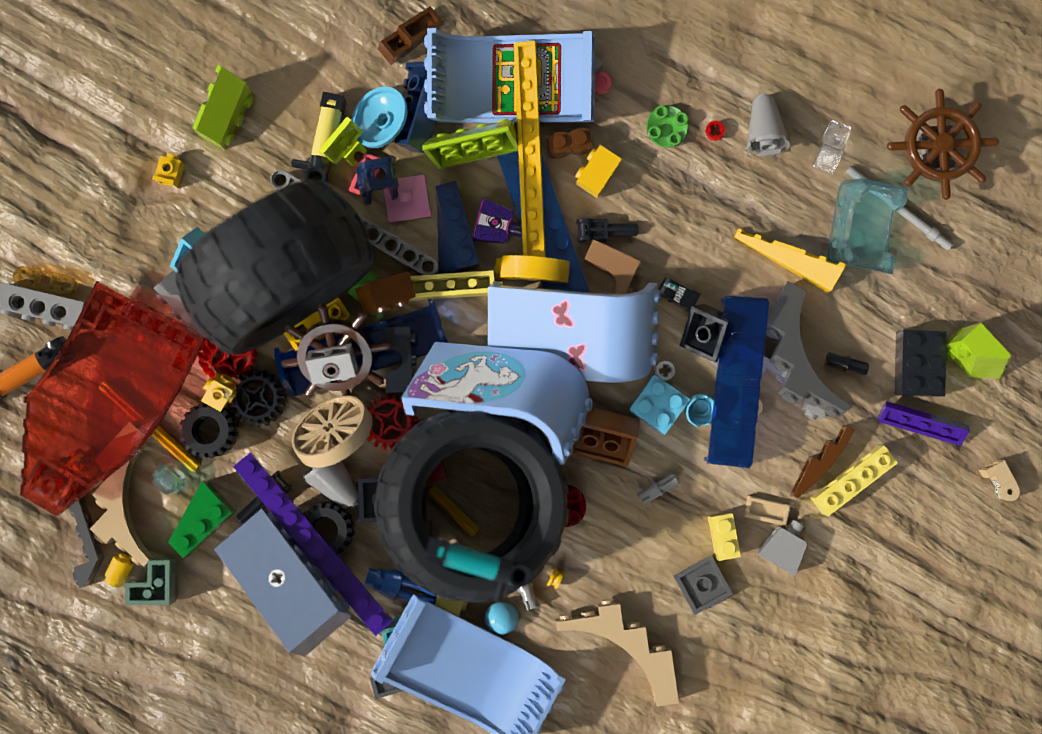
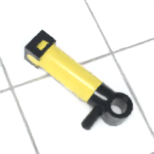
[291,91,347,183]

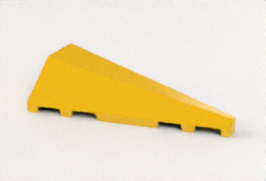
[734,228,846,293]

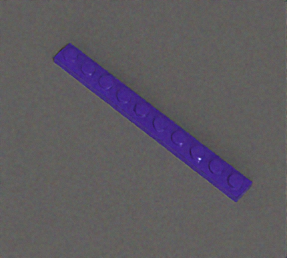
[233,452,393,636]

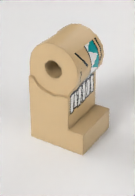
[979,460,1020,501]

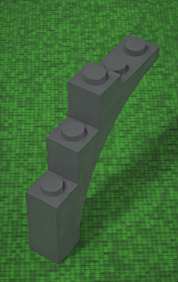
[760,281,849,418]

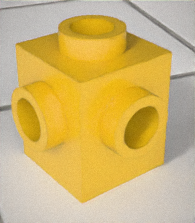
[201,372,237,412]

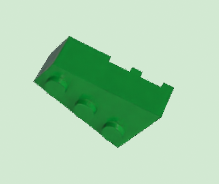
[168,480,237,558]

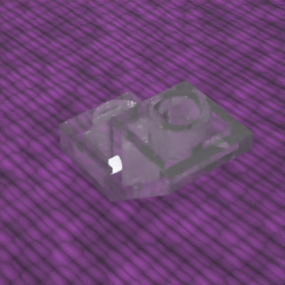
[813,120,851,174]

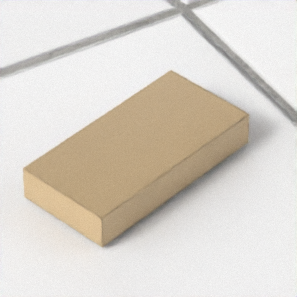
[743,495,791,526]

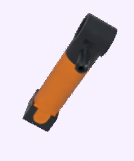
[0,336,75,400]

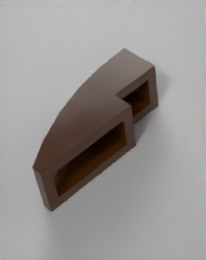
[378,6,444,65]

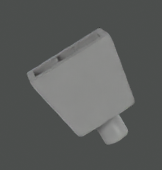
[755,520,807,576]

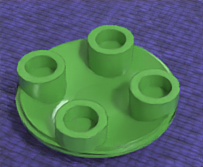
[646,105,689,148]

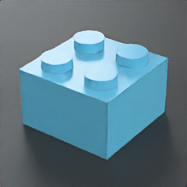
[628,374,690,435]

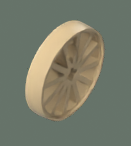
[292,396,372,468]

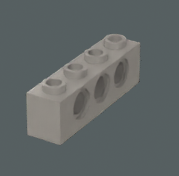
[0,282,91,332]

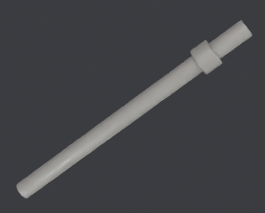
[846,166,953,250]

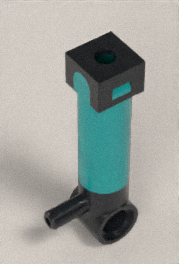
[423,536,531,603]

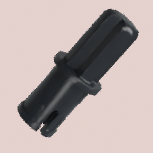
[825,352,869,375]

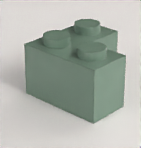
[125,558,176,605]

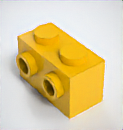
[575,145,622,198]

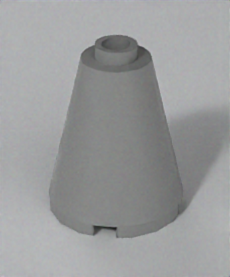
[747,94,790,157]
[302,461,359,510]

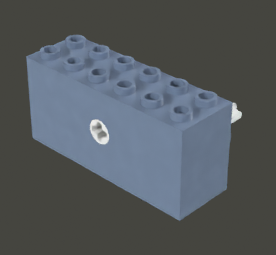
[214,509,352,657]

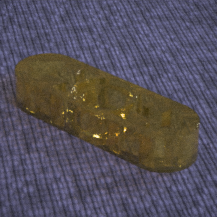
[13,266,77,295]

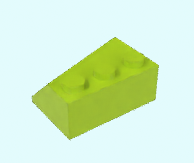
[192,65,254,149]
[946,323,1012,379]

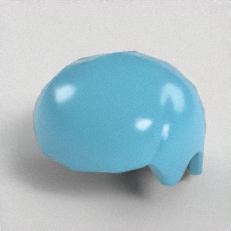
[684,394,718,427]
[484,601,519,635]

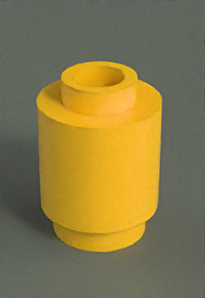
[104,553,134,588]

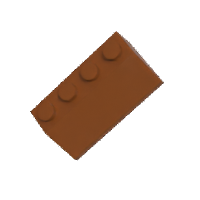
[545,408,640,467]

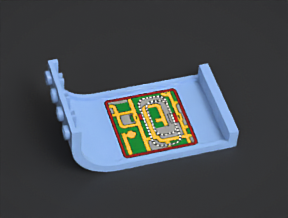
[424,28,596,124]

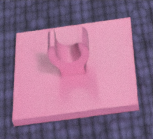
[384,175,431,223]

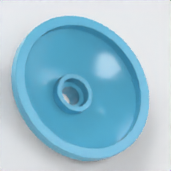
[352,86,407,148]

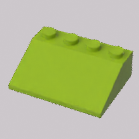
[422,119,518,169]

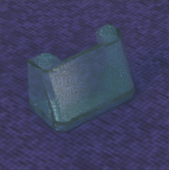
[827,178,908,274]

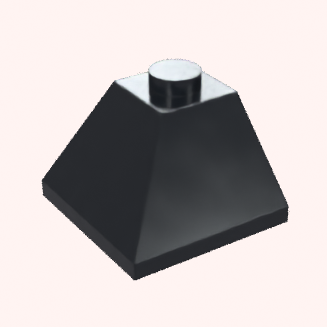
[679,304,730,363]

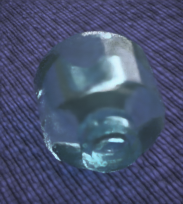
[152,463,185,495]

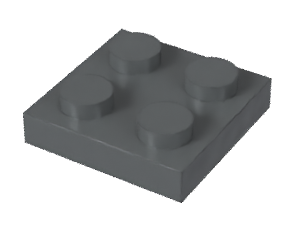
[673,555,733,615]

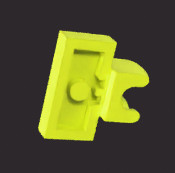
[319,117,367,166]

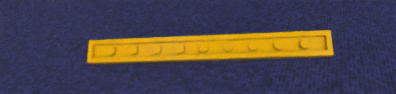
[514,41,546,257]

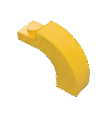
[494,255,570,283]

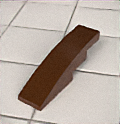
[790,426,855,498]

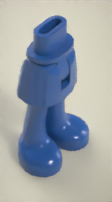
[364,568,437,604]

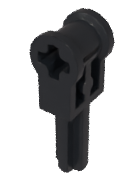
[576,218,639,243]
[236,470,293,524]

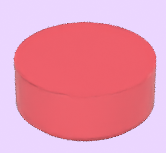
[595,72,611,95]

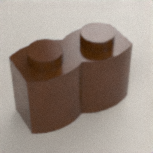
[547,128,592,159]

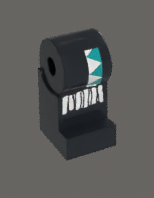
[658,277,701,313]

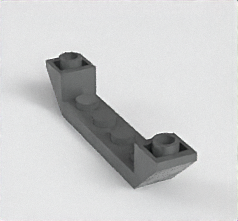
[38,463,104,588]

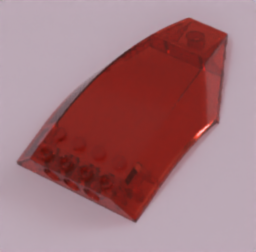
[20,281,206,516]

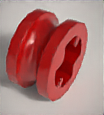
[705,120,725,141]

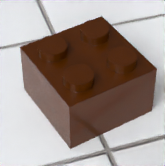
[355,271,416,316]

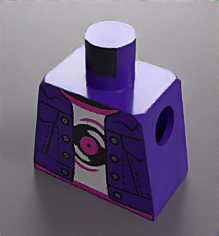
[472,198,522,244]

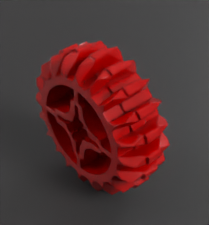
[198,338,258,380]
[366,393,419,451]

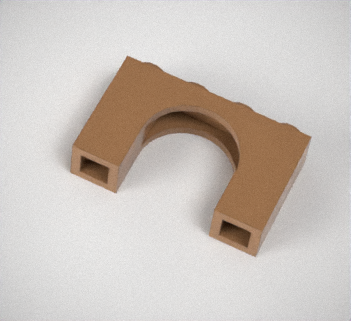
[583,239,642,295]

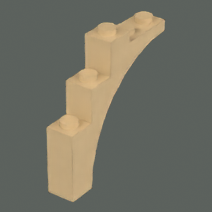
[90,422,155,567]
[556,599,679,707]

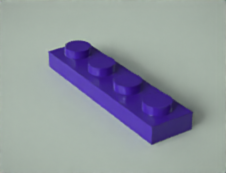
[878,401,970,446]

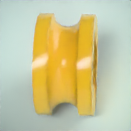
[547,567,564,589]

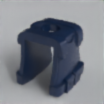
[356,157,399,205]

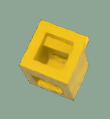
[152,153,185,189]

